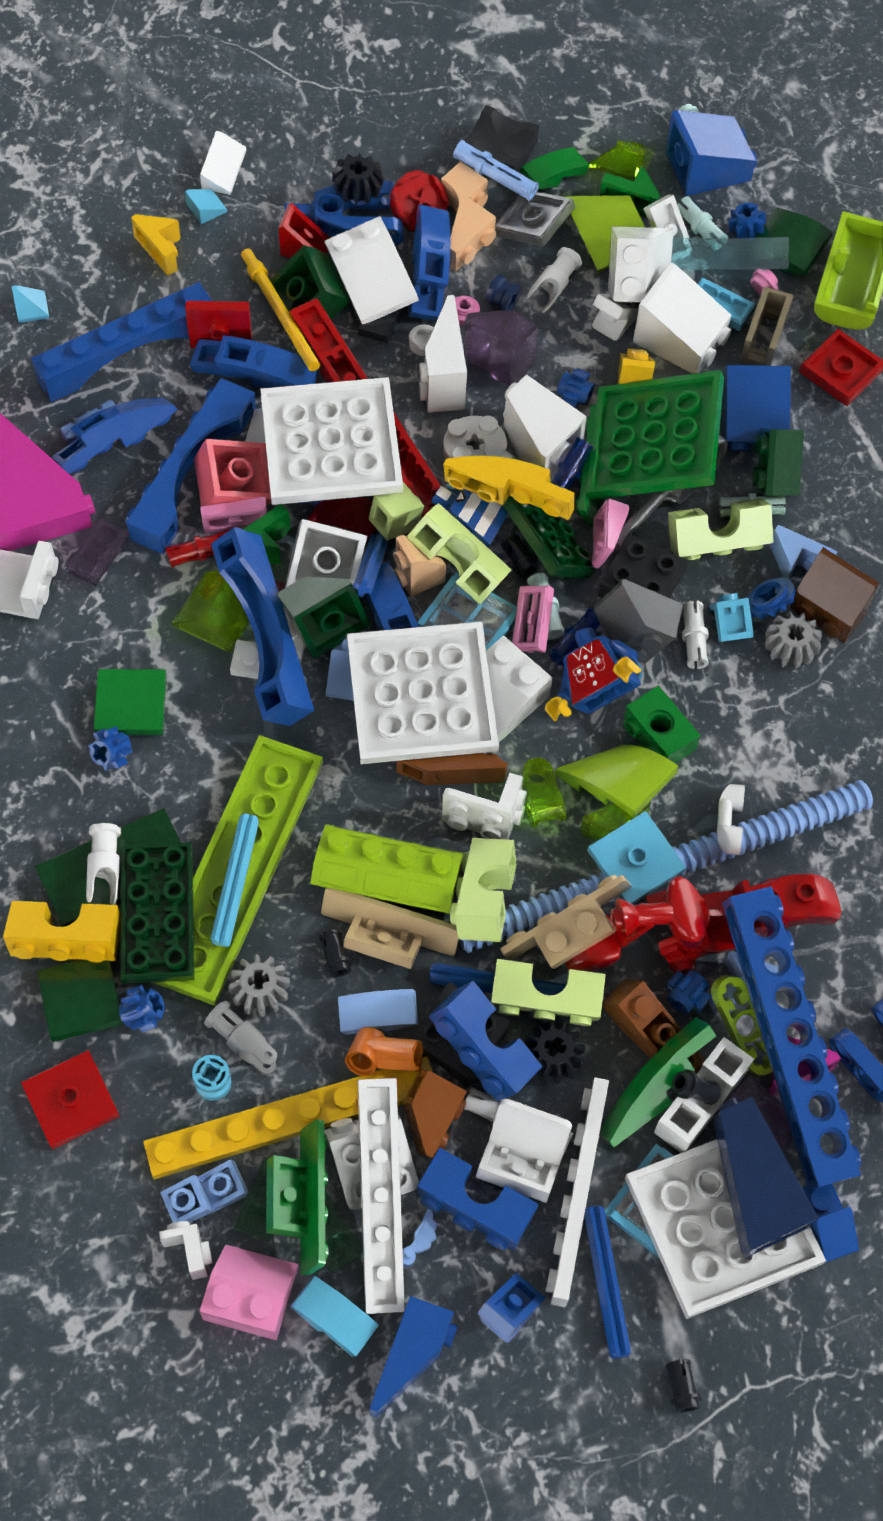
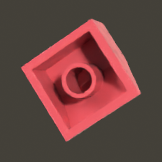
[194,439,272,507]

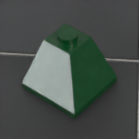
[276,576,371,659]

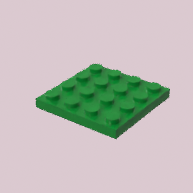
[586,370,724,500]

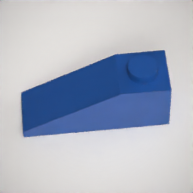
[369,1296,458,1418]

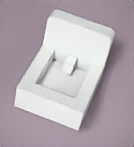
[159,1221,212,1280]

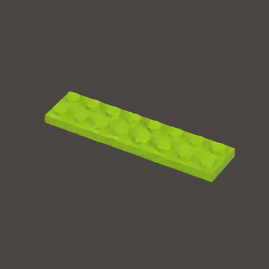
[152,735,323,1006]

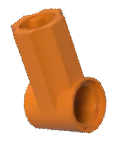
[345,1027,423,1076]

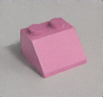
[199,1244,299,1341]

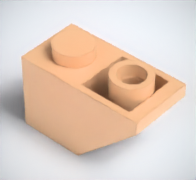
[393,535,446,597]

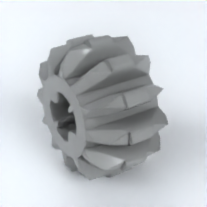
[765,611,822,669]
[228,954,290,1017]

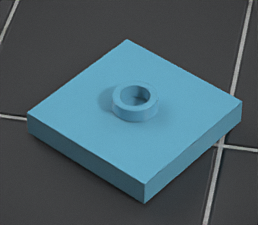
[587,811,686,904]

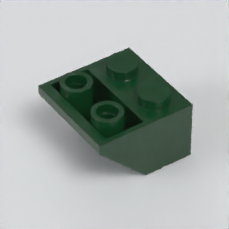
[752,428,804,496]

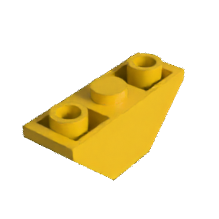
[617,348,655,384]

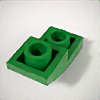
[520,147,589,190]

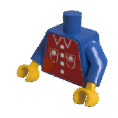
[545,628,641,721]

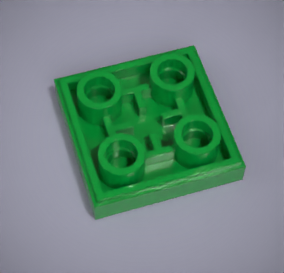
[94,669,167,735]

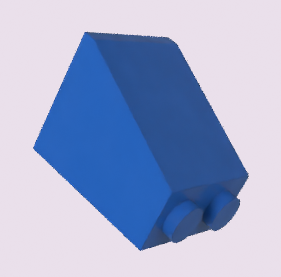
[665,110,757,197]
[720,365,791,452]

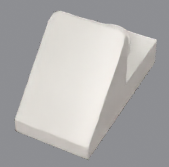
[644,195,694,263]
[592,294,639,341]

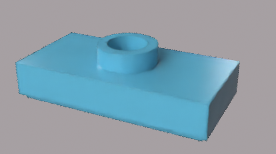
[698,277,756,331]

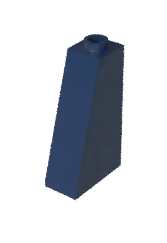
[713,1097,819,1259]

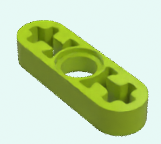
[711,975,773,1075]

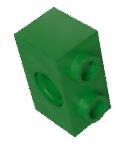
[623,685,701,763]

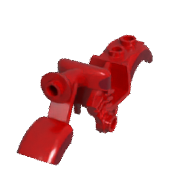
[565,873,842,975]

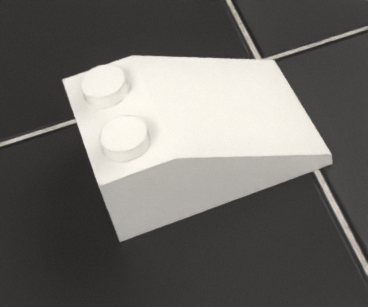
[324,216,419,324]
[419,295,467,413]
[283,519,367,620]
[484,635,552,754]

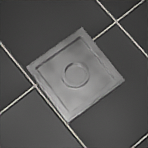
[495,192,575,247]

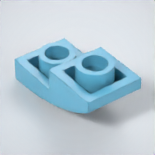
[290,1276,379,1357]

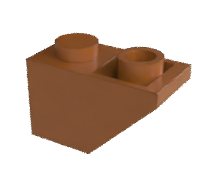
[403,1070,467,1159]

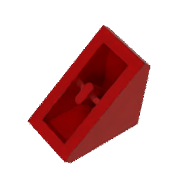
[278,203,330,258]

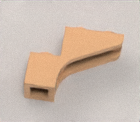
[441,161,496,272]

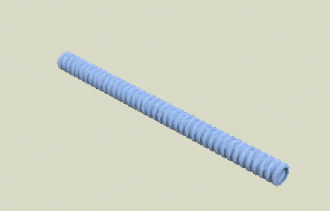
[459,780,873,953]

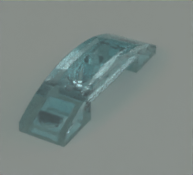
[671,237,789,270]

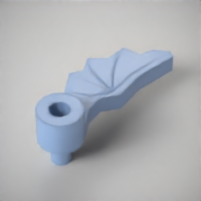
[403,1209,438,1268]

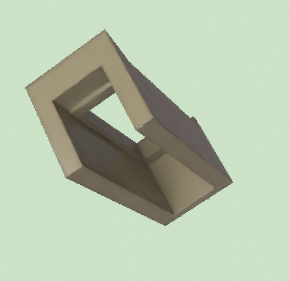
[739,287,794,366]

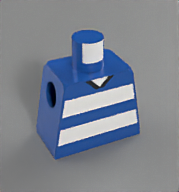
[430,486,508,548]

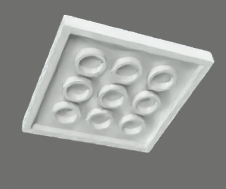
[260,377,403,505]
[347,622,499,764]
[625,1139,826,1319]

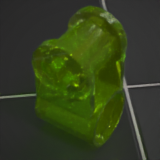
[521,757,566,828]

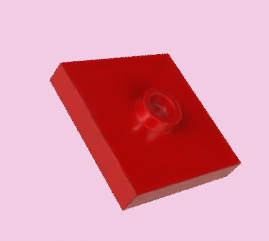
[185,301,253,348]
[798,329,883,407]
[21,1050,120,1150]

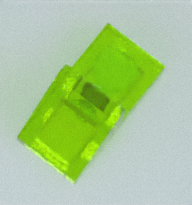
[580,801,651,841]

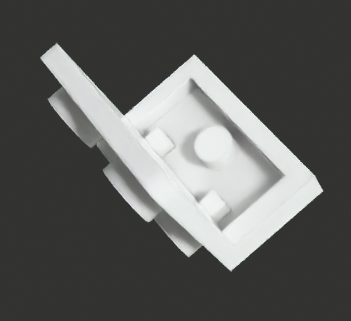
[0,541,58,619]
[442,773,527,840]
[476,1099,572,1203]
[324,1115,419,1210]

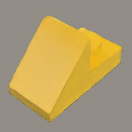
[131,214,181,276]

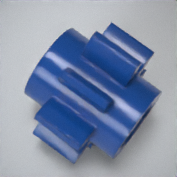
[728,202,766,241]
[557,368,595,408]
[88,726,133,771]
[666,970,711,1015]
[119,985,165,1033]

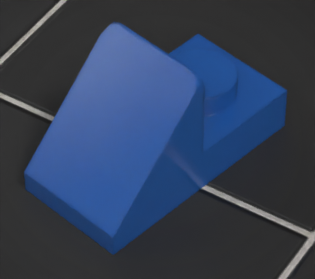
[802,1183,859,1263]
[478,1273,546,1343]

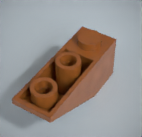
[396,753,508,785]
[602,980,706,1074]

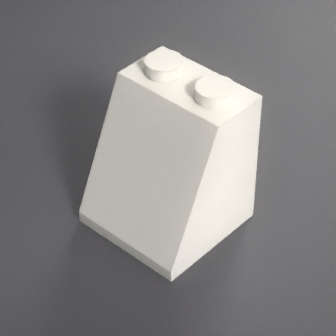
[608,226,673,302]
[633,262,732,374]
[503,374,587,483]

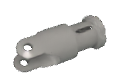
[204,1000,277,1074]

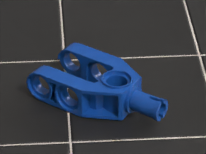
[284,181,404,246]
[829,999,883,1103]

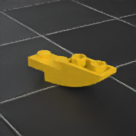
[443,456,574,520]

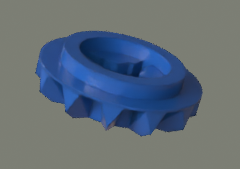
[747,578,796,620]

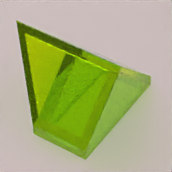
[588,140,656,181]

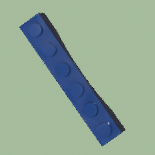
[31,282,212,403]
[125,378,256,555]
[211,527,314,726]

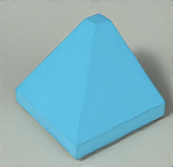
[12,285,49,323]

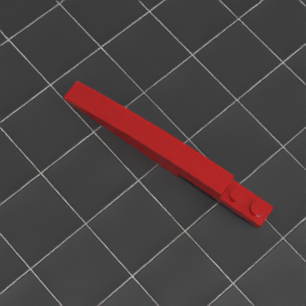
[289,298,441,520]

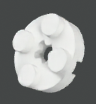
[443,416,507,459]

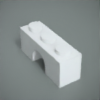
[654,1037,754,1153]

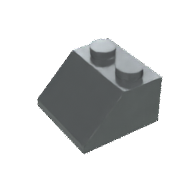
[594,579,683,663]

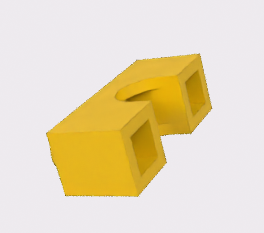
[3,901,121,962]

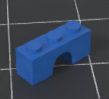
[428,981,542,1102]
[417,1148,538,1252]

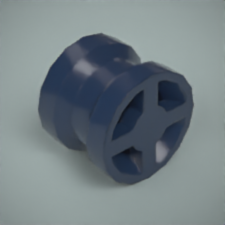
[485,274,522,313]

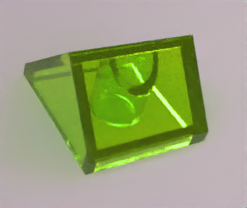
[172,570,249,653]

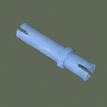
[453,140,539,201]

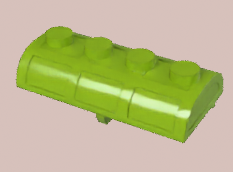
[814,211,883,330]
[311,824,464,914]

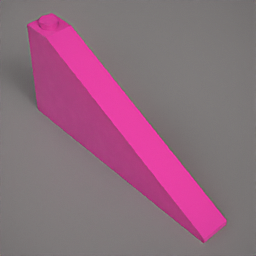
[0,413,95,551]

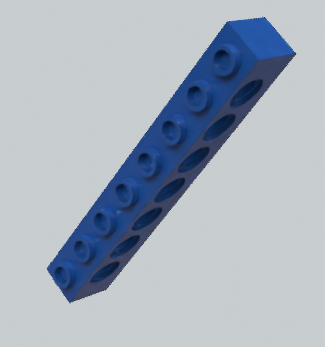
[722,886,862,1189]

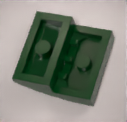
[748,208,833,276]
[37,959,123,1042]

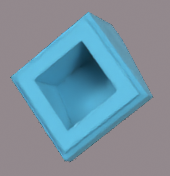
[185,189,227,224]

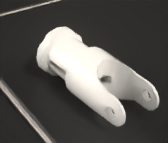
[526,247,582,313]
[86,823,121,905]

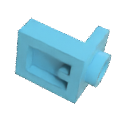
[709,593,754,642]

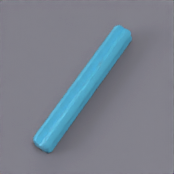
[211,814,259,947]

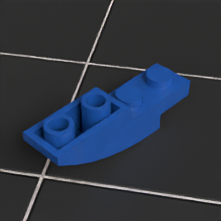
[408,204,451,322]
[190,335,320,388]
[52,398,177,474]
[364,561,418,631]

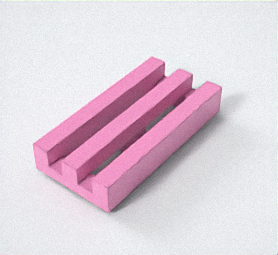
[200,496,267,534]
[512,585,554,653]

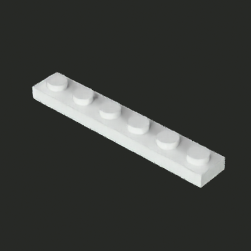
[546,1077,609,1307]
[357,1078,405,1314]

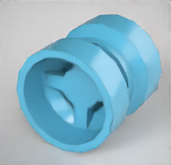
[192,1055,232,1101]

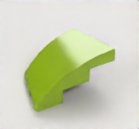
[566,195,645,273]
[555,745,678,818]

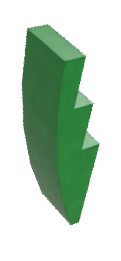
[599,1018,717,1148]

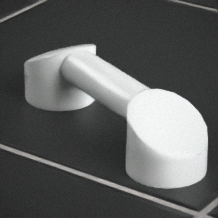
[717,784,745,855]

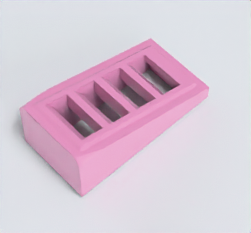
[592,498,629,569]

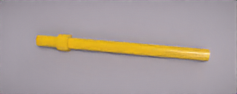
[241,249,320,372]

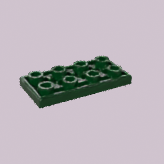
[502,495,596,578]
[35,808,194,927]
[121,842,195,984]

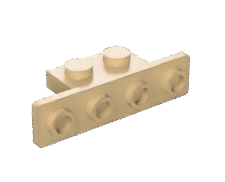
[500,875,632,969]
[321,888,459,969]

